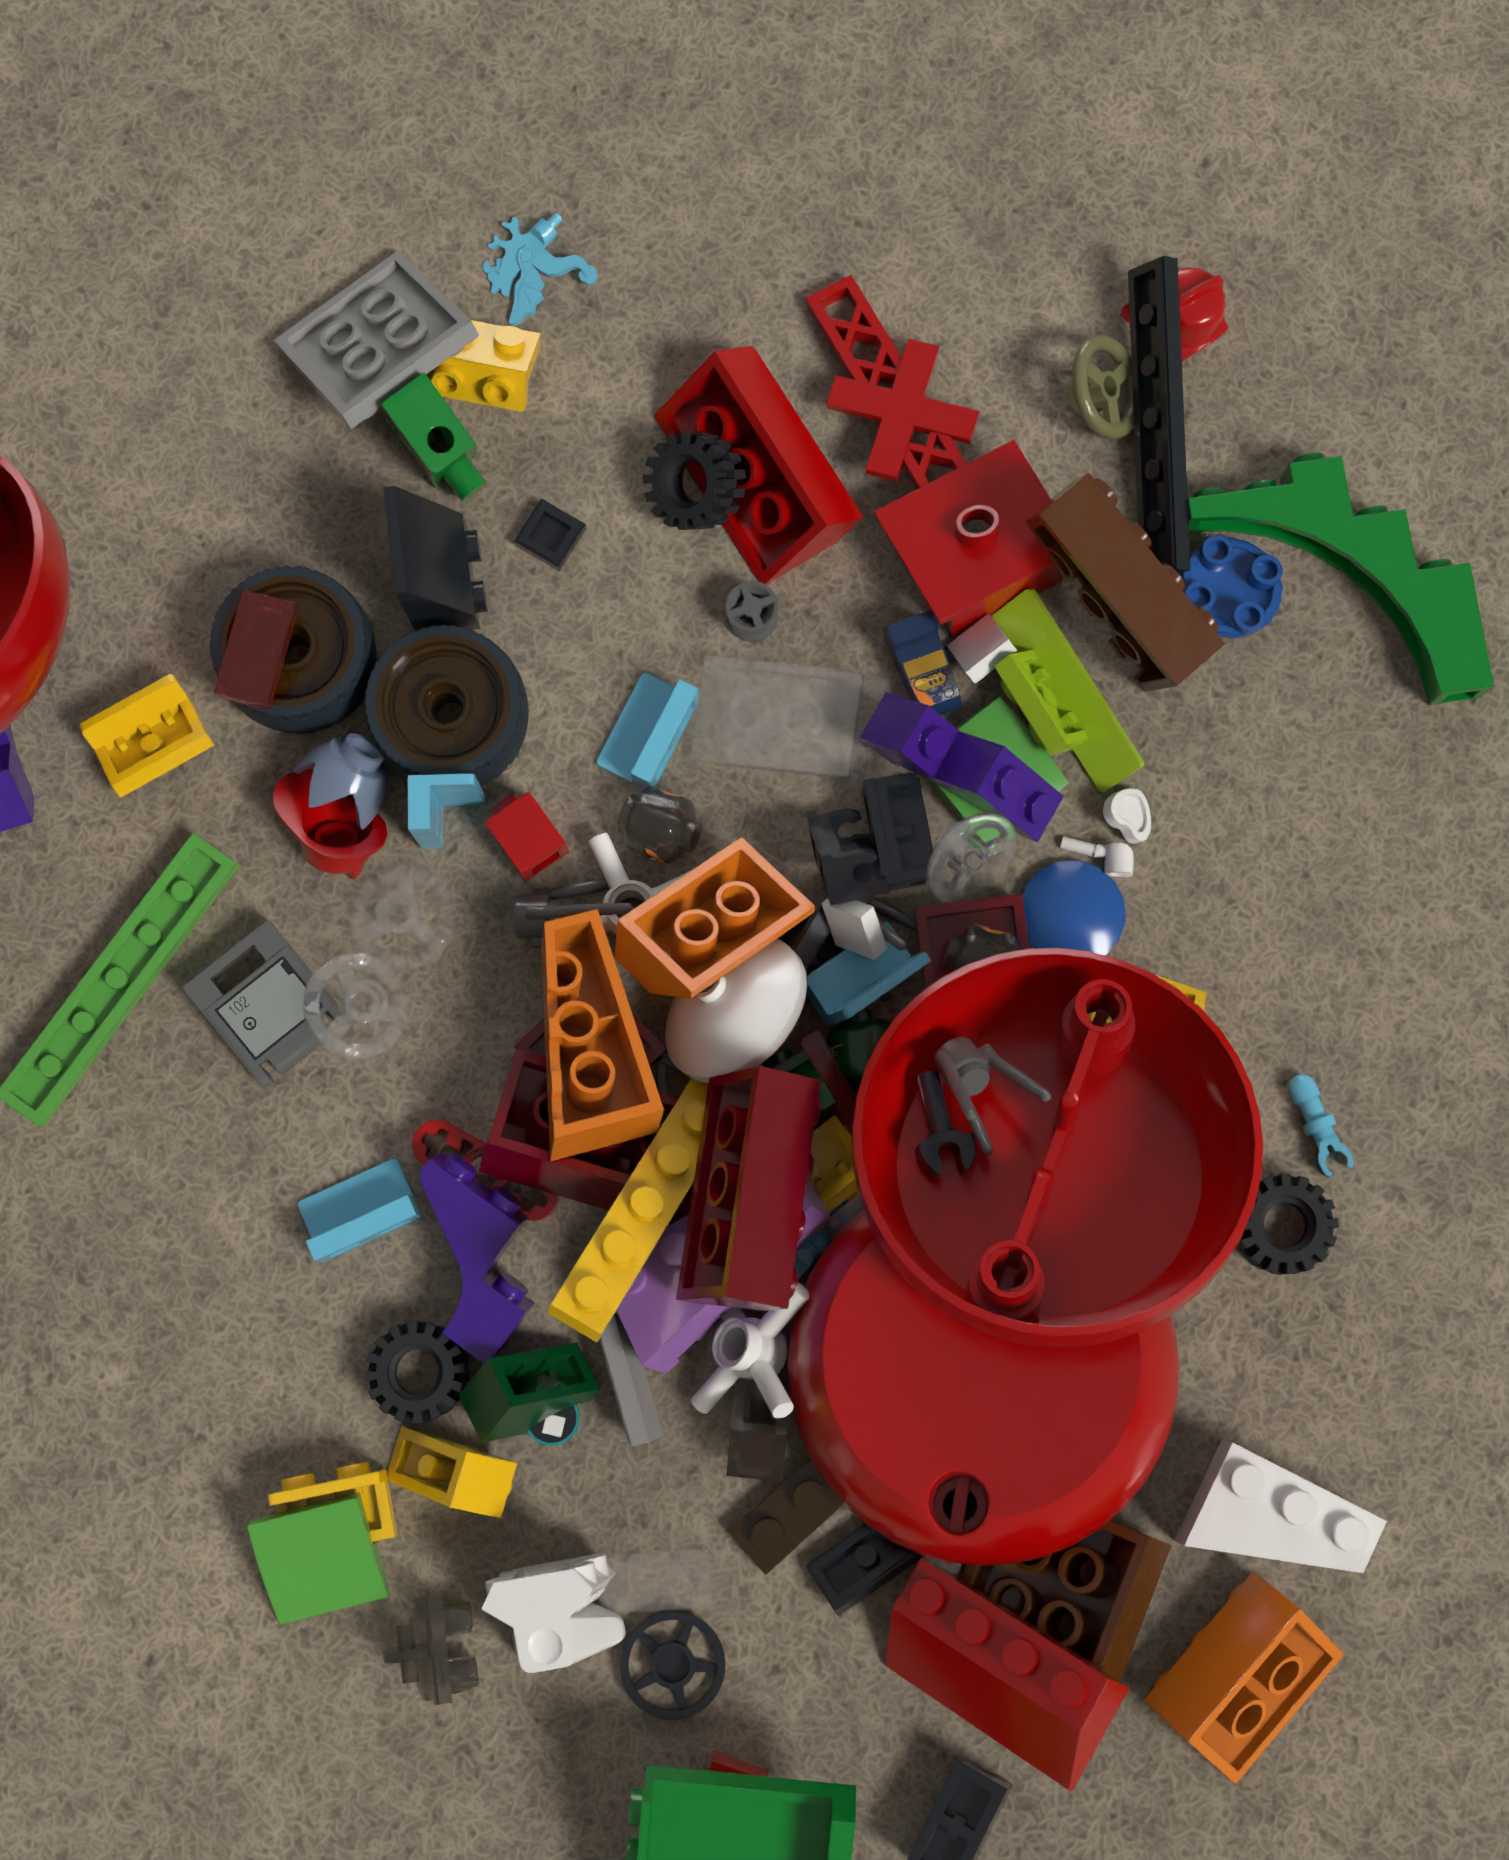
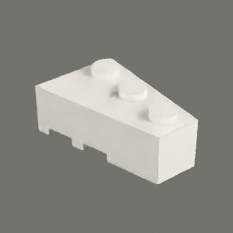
[1174,1440,1387,1573]

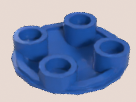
[1180,535,1283,639]
[1022,861,1126,955]

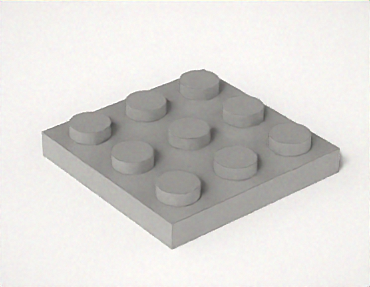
[274,250,479,429]

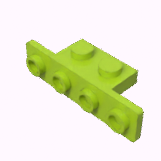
[992,589,1144,792]

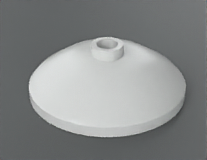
[665,939,807,1083]

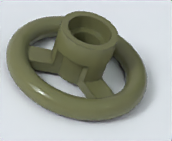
[1067,335,1134,440]

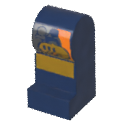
[884,610,962,715]

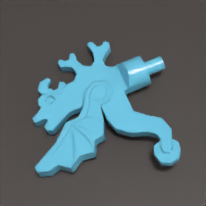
[482,212,598,326]

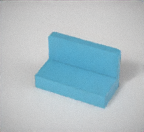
[597,673,700,793]
[408,773,485,849]
[806,921,931,1027]
[298,1159,423,1263]

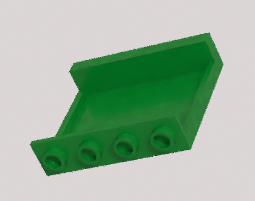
[626,1765,856,1860]

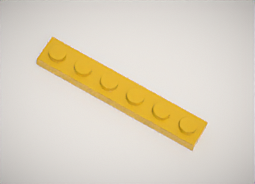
[547,1079,709,1342]

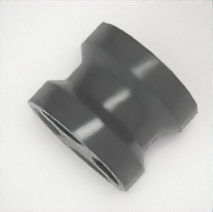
[725,581,778,642]

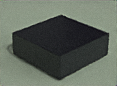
[514,498,587,572]

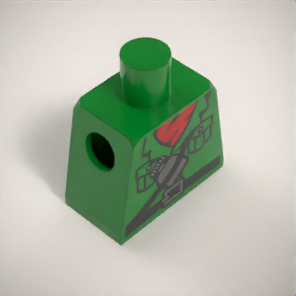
[381,372,487,502]

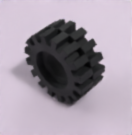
[643,433,746,530]
[1239,1174,1339,1275]
[365,1322,470,1423]

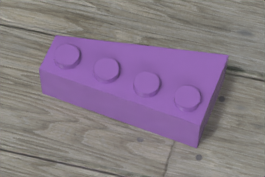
[617,1178,831,1374]

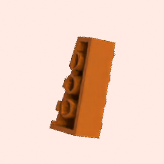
[541,909,664,1162]

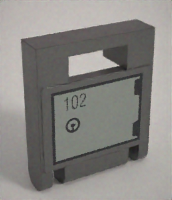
[182,919,351,1089]

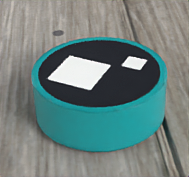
[528,1404,580,1446]

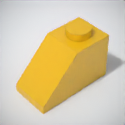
[387,1426,518,1518]

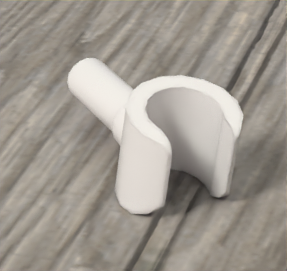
[1060,836,1134,877]

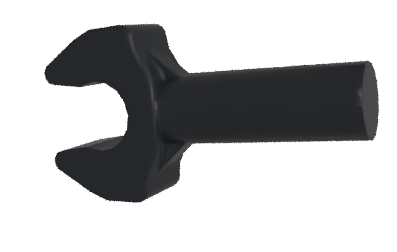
[915,1071,976,1180]

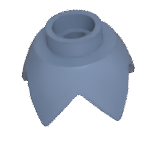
[291,734,388,830]

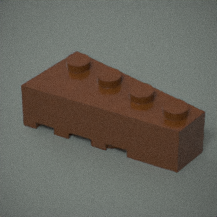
[1025,473,1225,692]

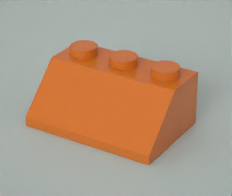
[614,837,815,999]
[1143,1571,1344,1784]

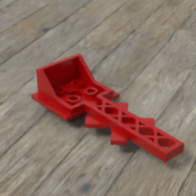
[806,275,1063,638]

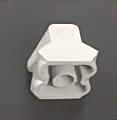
[482,1553,626,1673]

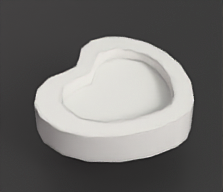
[1103,788,1151,844]

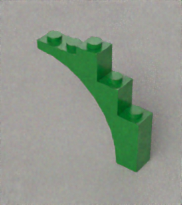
[1188,452,1494,705]

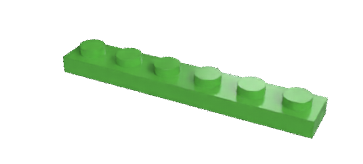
[0,832,240,1128]

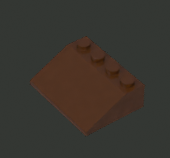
[962,1520,1172,1761]

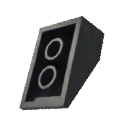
[383,486,488,631]

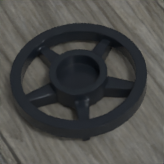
[620,1610,725,1720]

